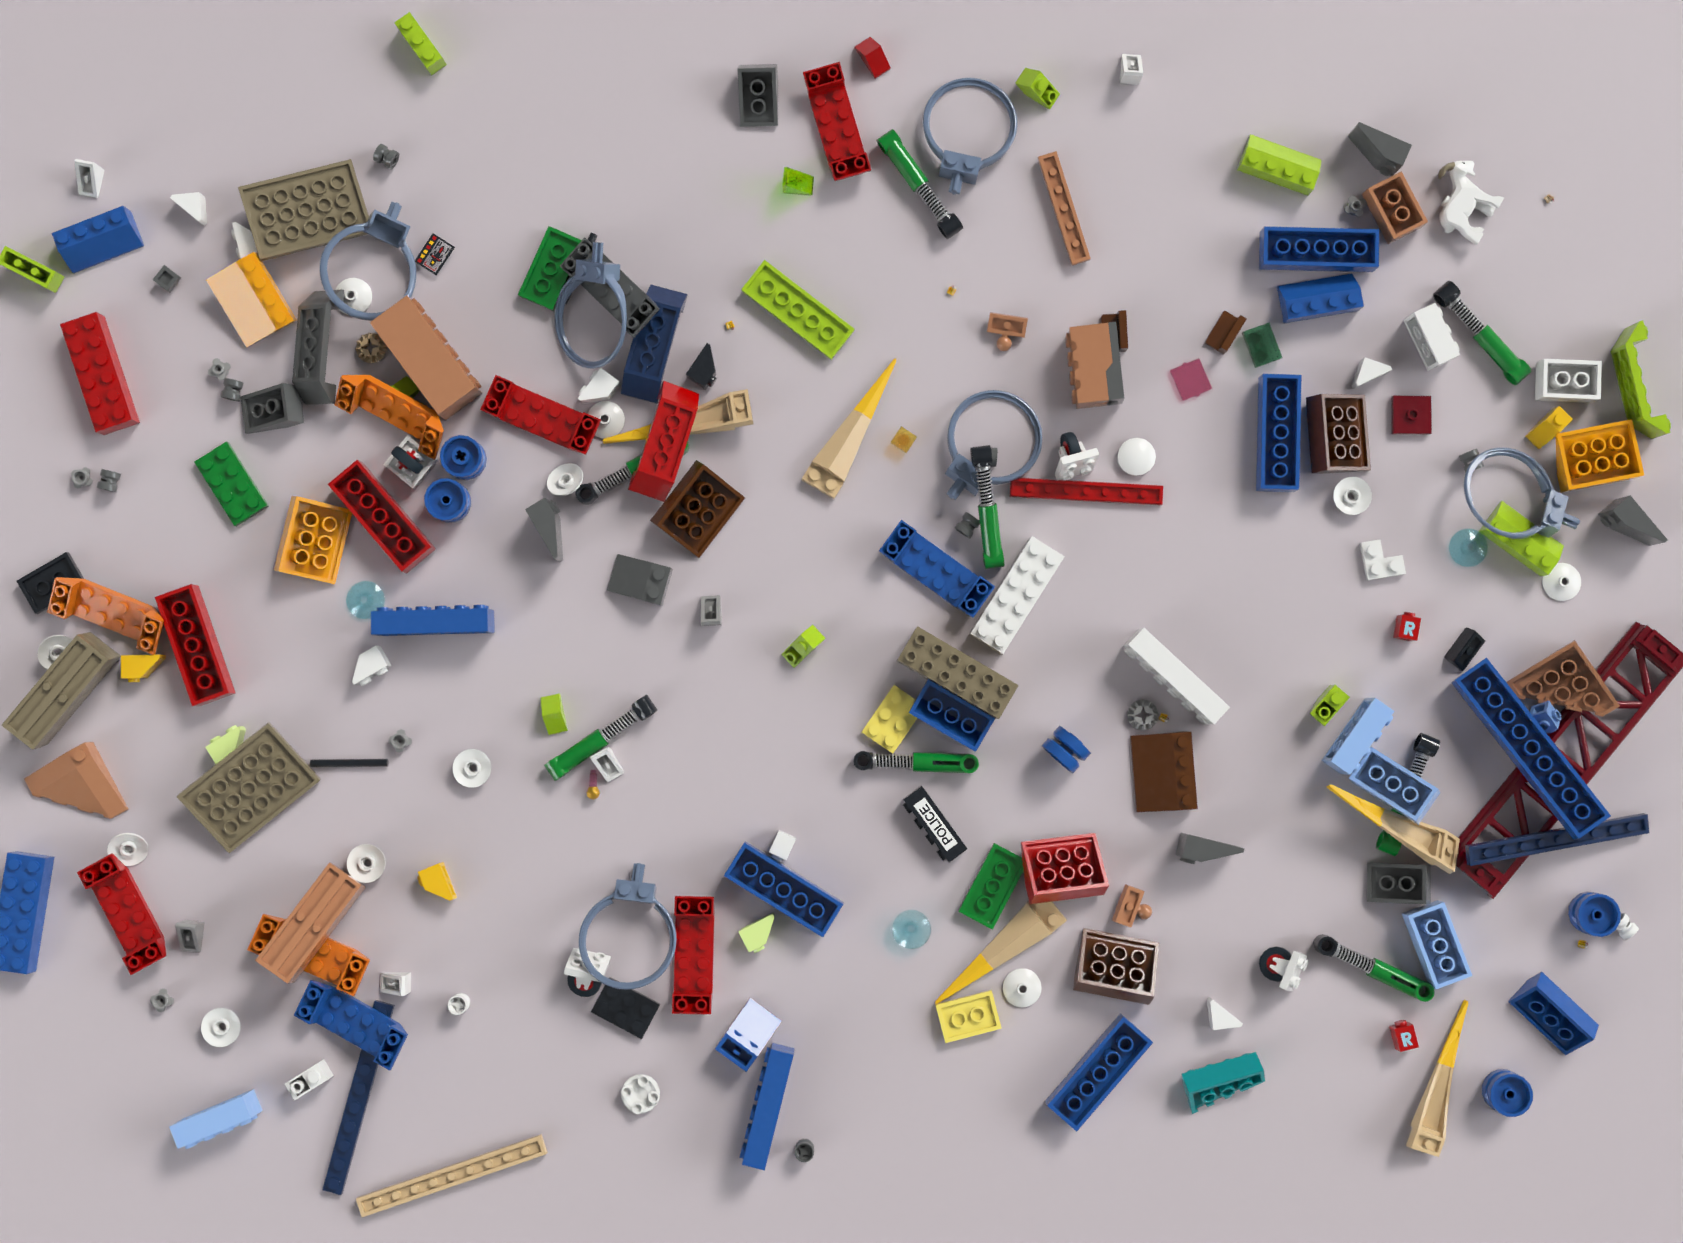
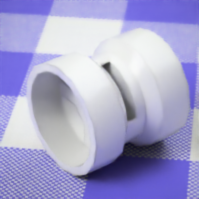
[1616,913,1639,940]
[447,993,470,1015]

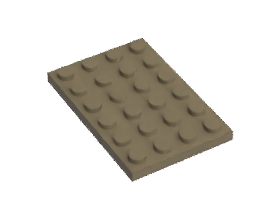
[238,159,369,261]
[177,722,321,853]

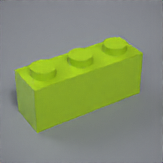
[394,12,447,76]
[0,246,65,293]

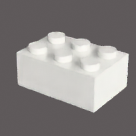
[1404,303,1460,371]
[1535,359,1602,403]

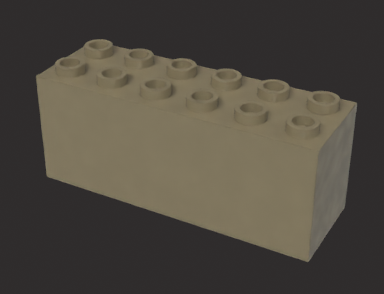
[897,626,1019,719]
[1,632,121,750]

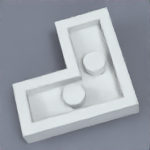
[1360,539,1406,581]

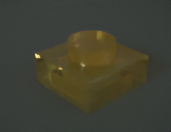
[891,426,917,453]

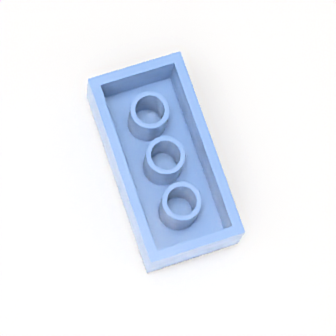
[1321,698,1394,775]
[1349,747,1440,825]
[1402,900,1472,989]
[169,1089,262,1149]

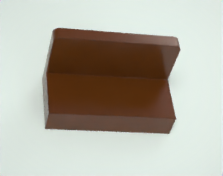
[1101,310,1128,352]
[1205,311,1247,355]

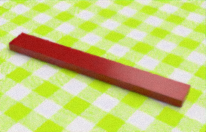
[1009,478,1163,505]

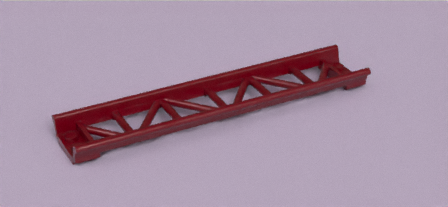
[1456,622,1683,899]

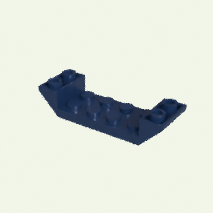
[621,285,688,404]

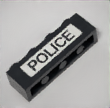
[903,785,967,862]

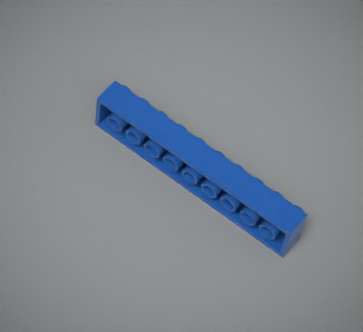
[1451,657,1611,840]

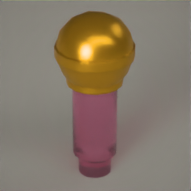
[586,770,600,799]

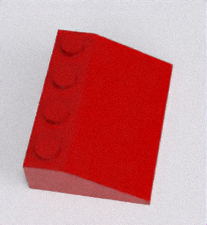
[1021,833,1109,904]

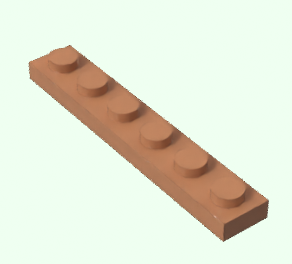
[1038,151,1091,266]

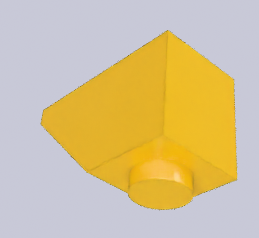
[1525,406,1573,449]
[121,655,166,682]
[417,862,457,901]

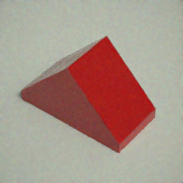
[854,37,891,79]

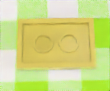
[862,685,917,754]
[935,990,1002,1043]

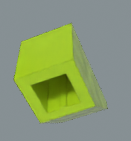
[1015,68,1060,109]
[781,624,826,668]
[1309,684,1350,726]

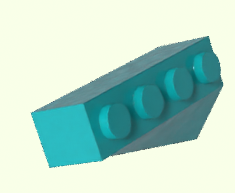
[1182,1052,1265,1114]

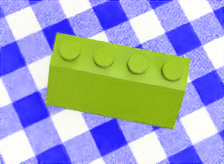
[1237,134,1322,196]
[1478,501,1564,577]

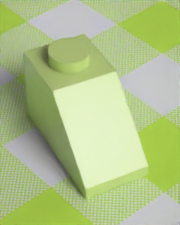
[738,912,775,953]

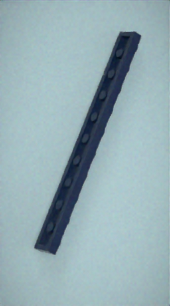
[1465,813,1650,866]
[322,1000,395,1195]

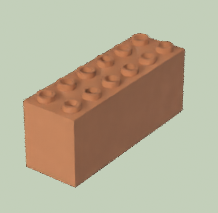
[370,295,482,420]
[255,862,366,984]

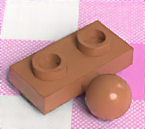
[987,312,1028,351]
[1112,884,1152,927]

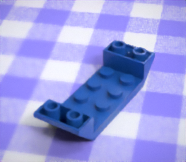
[879,520,995,618]
[294,980,408,1071]

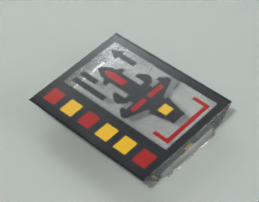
[415,233,455,276]

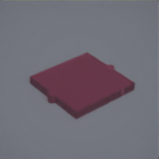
[1170,358,1212,401]

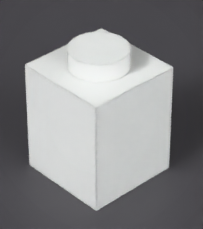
[769,830,796,862]

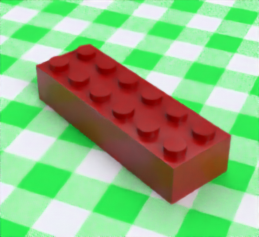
[60,312,140,435]
[328,460,436,573]
[155,584,236,706]

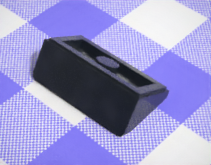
[1444,627,1485,671]

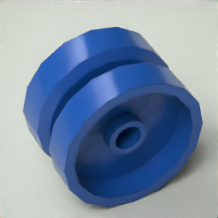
[440,435,487,480]
[424,478,471,523]
[1042,725,1091,774]
[1568,892,1621,937]
[1482,1069,1533,1117]

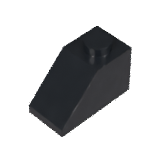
[686,343,717,390]

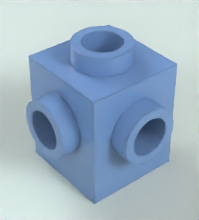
[1530,701,1561,733]

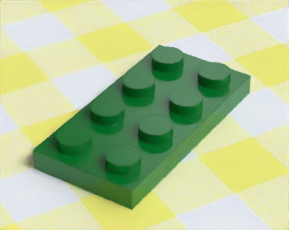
[518,226,582,311]
[194,441,269,527]
[958,843,1024,930]

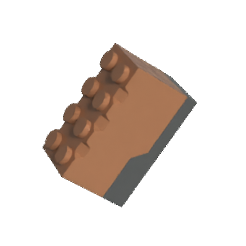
[1065,322,1124,409]

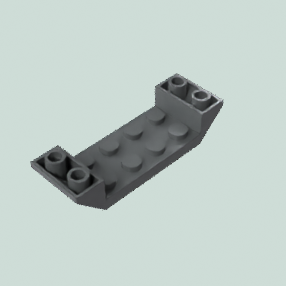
[560,237,660,338]
[292,289,344,405]

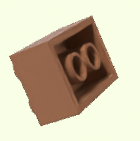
[1362,171,1428,244]

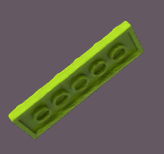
[741,260,855,360]

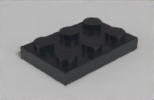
[17,552,84,614]
[591,977,660,1039]

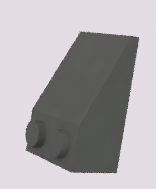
[737,64,778,127]
[1348,122,1412,176]
[240,383,304,434]
[1598,495,1668,546]
[525,498,563,562]
[607,554,673,606]
[1176,833,1244,864]
[1367,863,1431,904]

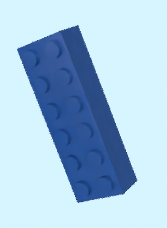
[1259,226,1379,272]
[1256,374,1302,492]
[371,605,495,636]
[724,841,844,937]
[0,851,55,974]
[1045,1013,1153,1132]
[739,1043,795,1171]

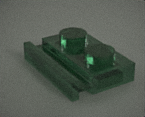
[1242,323,1283,368]

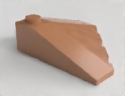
[1507,640,1620,717]
[24,742,129,819]

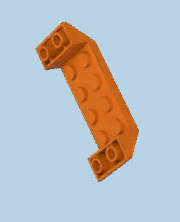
[334,375,444,460]
[47,577,164,655]
[247,914,370,996]

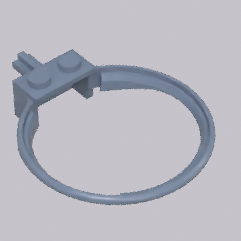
[923,78,1017,195]
[320,202,416,321]
[555,242,627,369]
[945,390,1042,500]
[1464,448,1580,539]
[579,863,677,990]

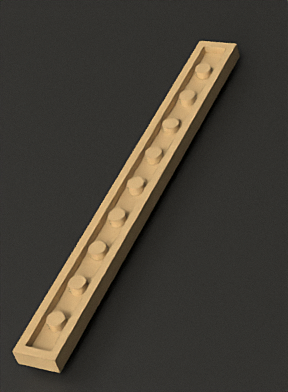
[356,1134,548,1217]

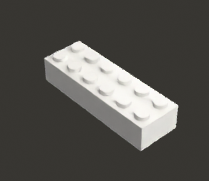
[969,536,1065,655]
[1123,628,1230,724]

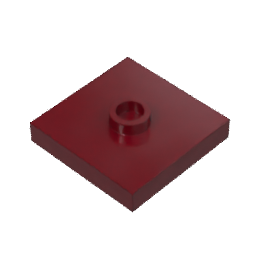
[1391,395,1432,435]

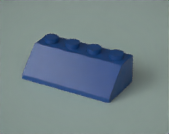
[52,206,144,273]
[1277,273,1364,324]
[909,679,995,752]
[1509,971,1599,1055]

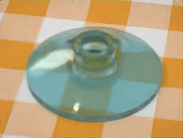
[1449,529,1488,567]
[346,581,385,619]
[892,910,931,949]

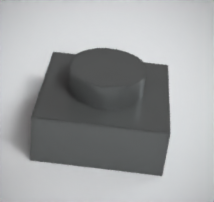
[153,265,181,292]

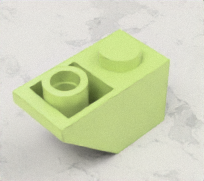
[205,725,246,764]

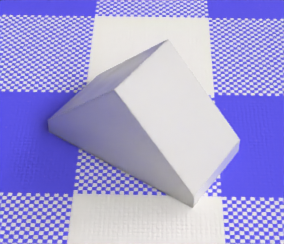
[1120,54,1143,85]
[74,159,104,198]
[170,192,207,226]
[1351,357,1392,389]
[590,747,624,782]
[380,972,411,996]
[1207,997,1243,1030]

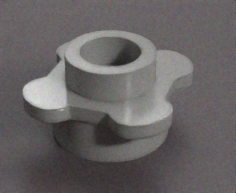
[1345,195,1367,217]
[208,358,231,380]
[71,467,93,488]
[389,729,412,752]
[150,989,174,1012]

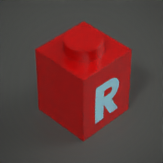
[1393,612,1421,642]
[1389,1020,1419,1052]

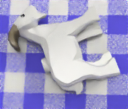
[1438,161,1504,245]

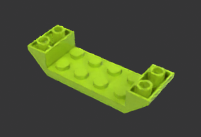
[1610,320,1671,439]

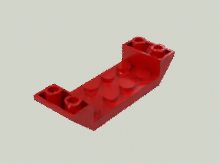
[803,62,871,181]
[480,375,601,455]
[628,381,699,502]
[77,853,166,975]
[672,896,715,1014]

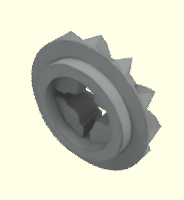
[1127,700,1159,730]

